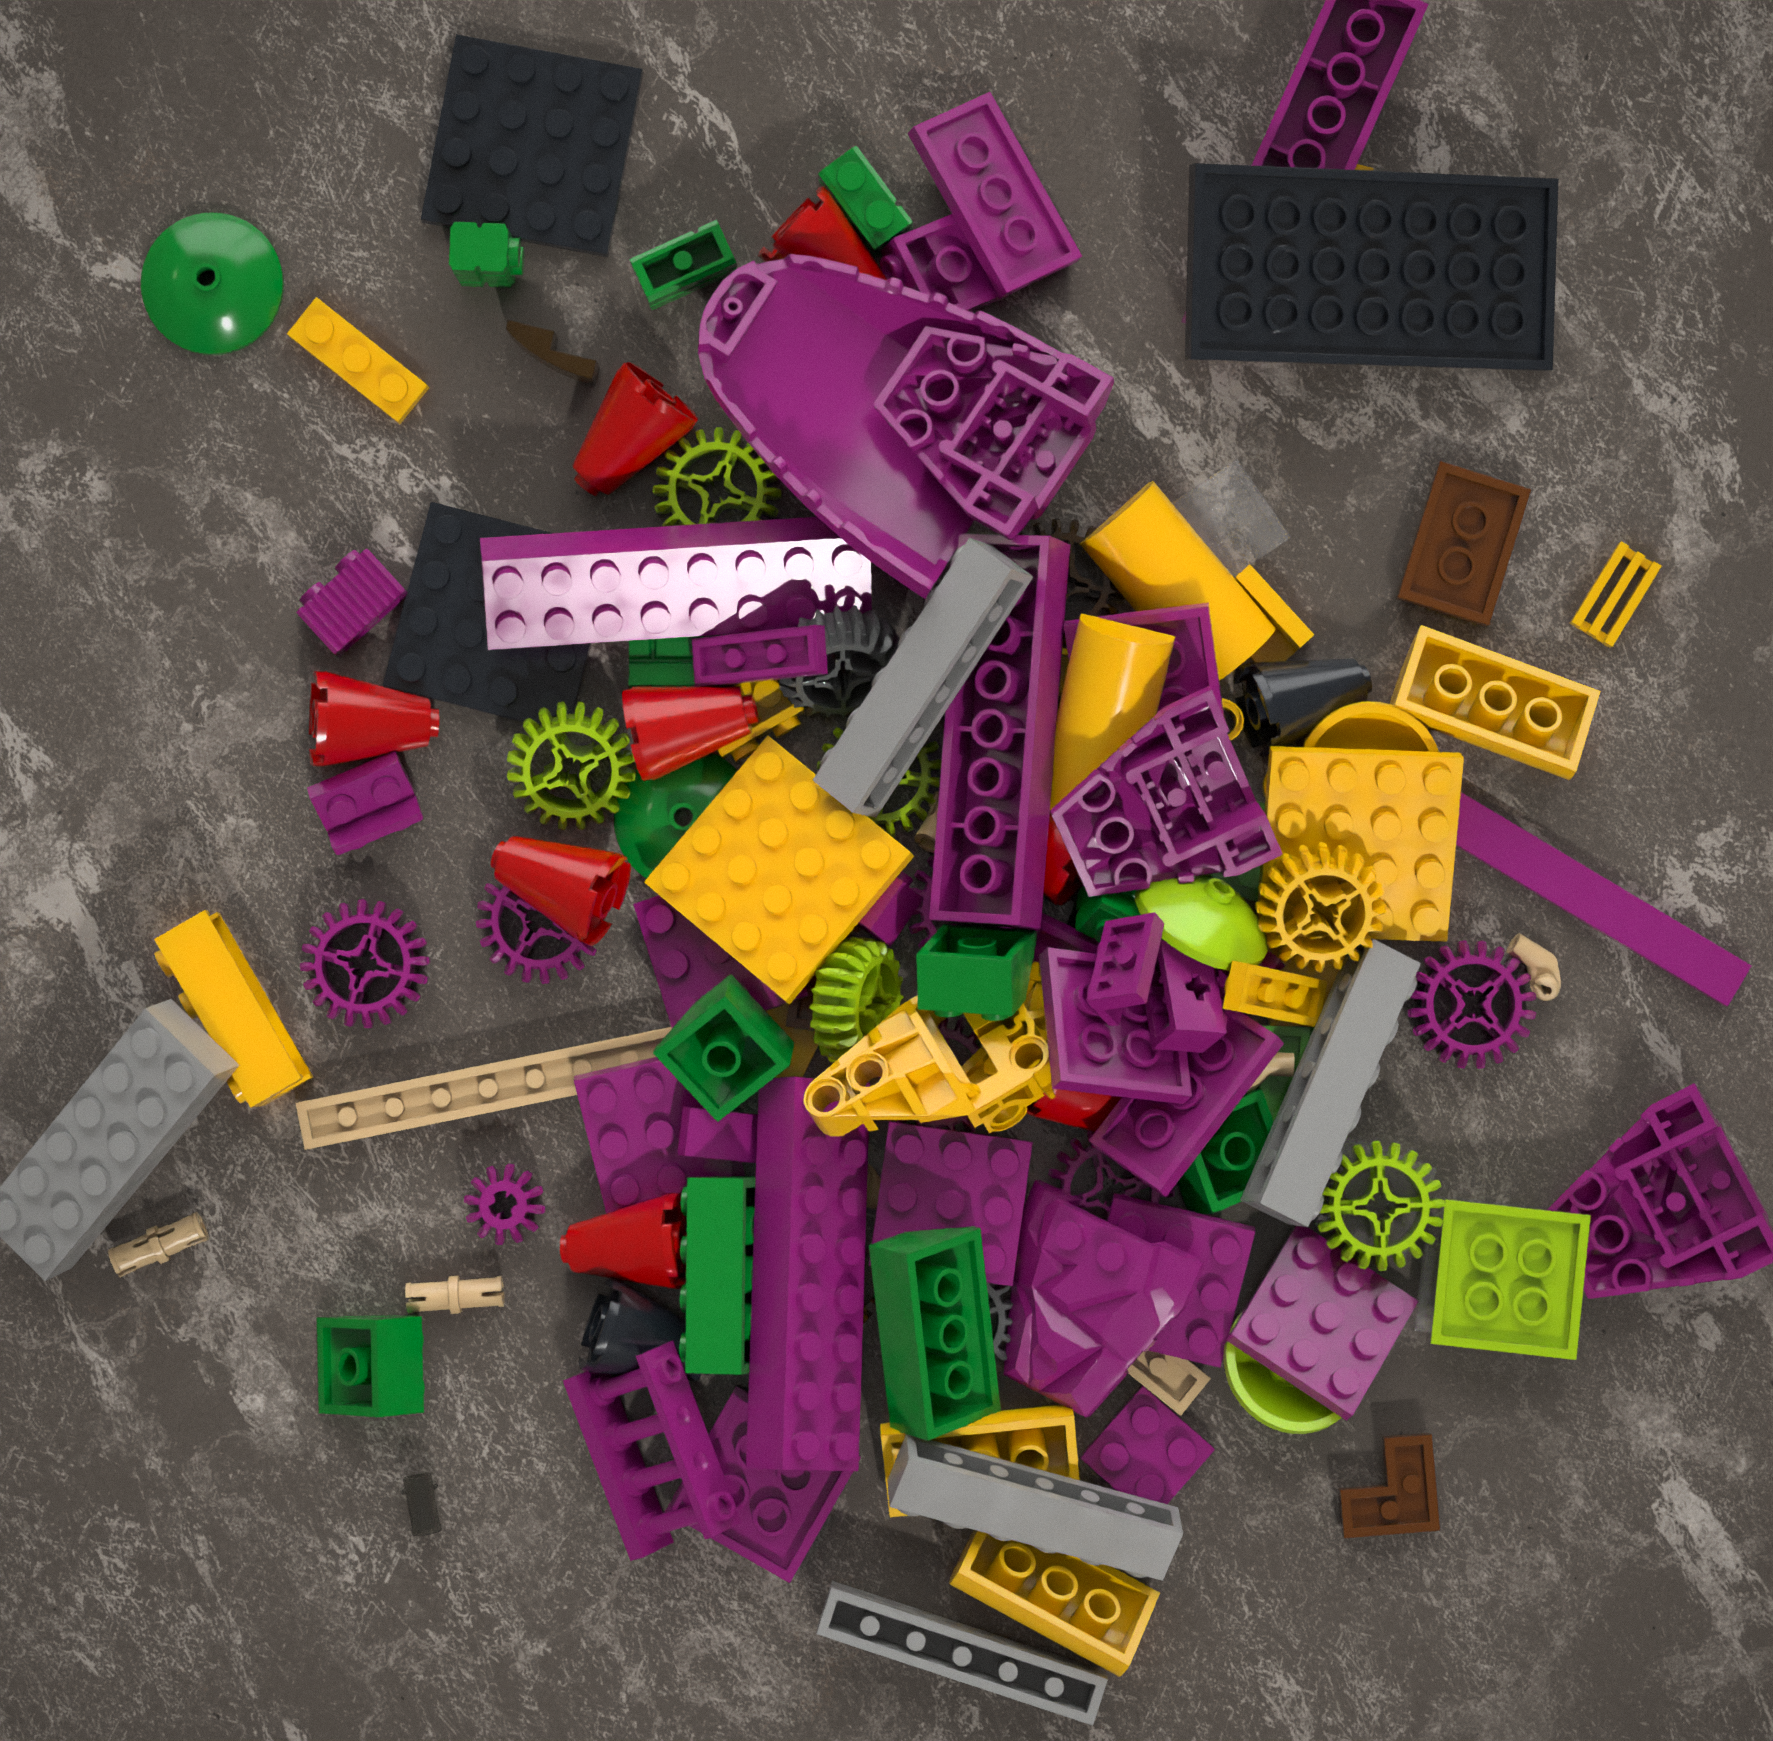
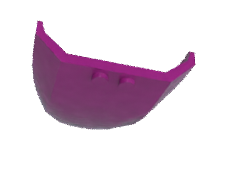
[698,254,1060,599]

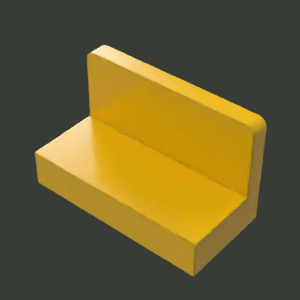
[1235,564,1314,662]

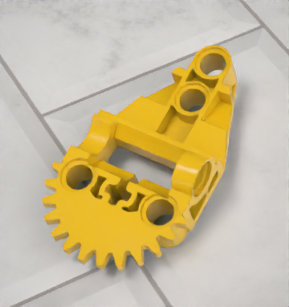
[803,961,1056,1136]

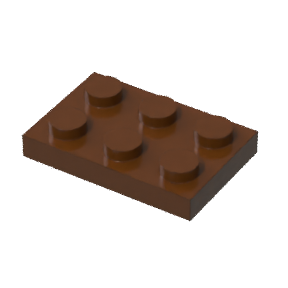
[1396,461,1531,627]

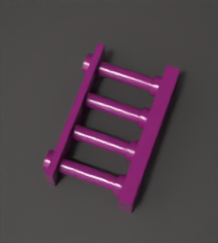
[562,1340,742,1561]

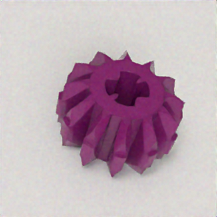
[464,1163,546,1245]

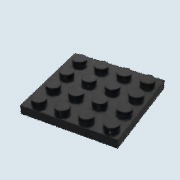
[421,34,643,257]
[383,502,592,734]

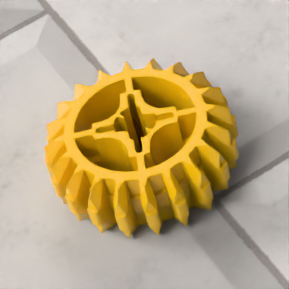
[1255,842,1387,973]

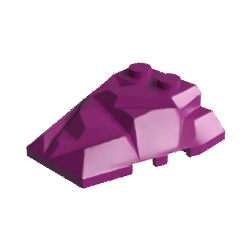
[873,326,1115,540]
[1050,686,1283,897]
[1547,1083,1773,1299]
[1003,1179,1206,1417]

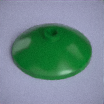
[141,212,284,355]
[614,753,738,879]

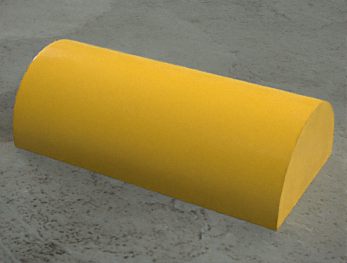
[1080,481,1276,681]
[1050,613,1175,810]
[1390,625,1601,780]
[880,1405,1080,1517]
[949,1530,1160,1677]

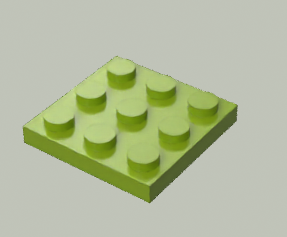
[1431,1199,1591,1360]

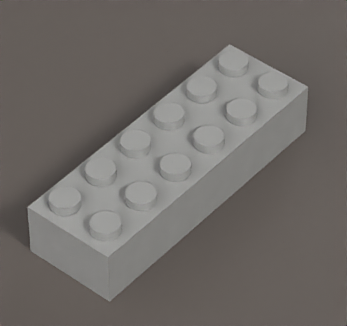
[0,999,239,1281]

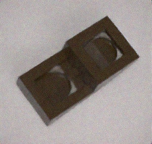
[506,320,599,386]

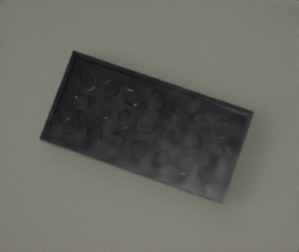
[1185,163,1559,371]

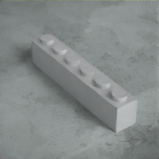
[813,538,1033,818]
[1240,939,1421,1227]
[887,1434,1183,1581]
[816,1581,1108,1726]

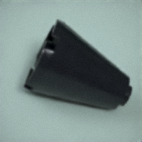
[1234,658,1372,757]
[578,1277,709,1382]

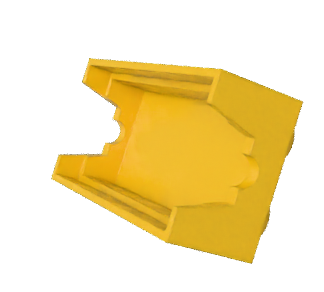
[154,910,314,1108]

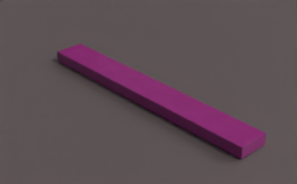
[1456,792,1752,1007]

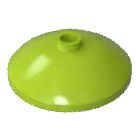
[1135,875,1268,971]
[1223,1311,1342,1434]

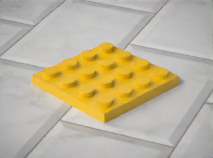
[644,736,914,1005]
[1257,746,1464,942]

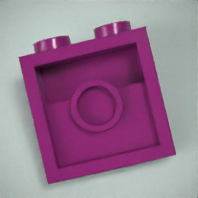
[880,214,1007,312]

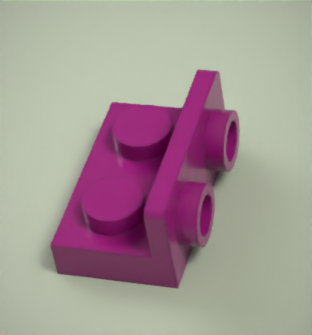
[307,751,423,855]
[1086,912,1165,1026]

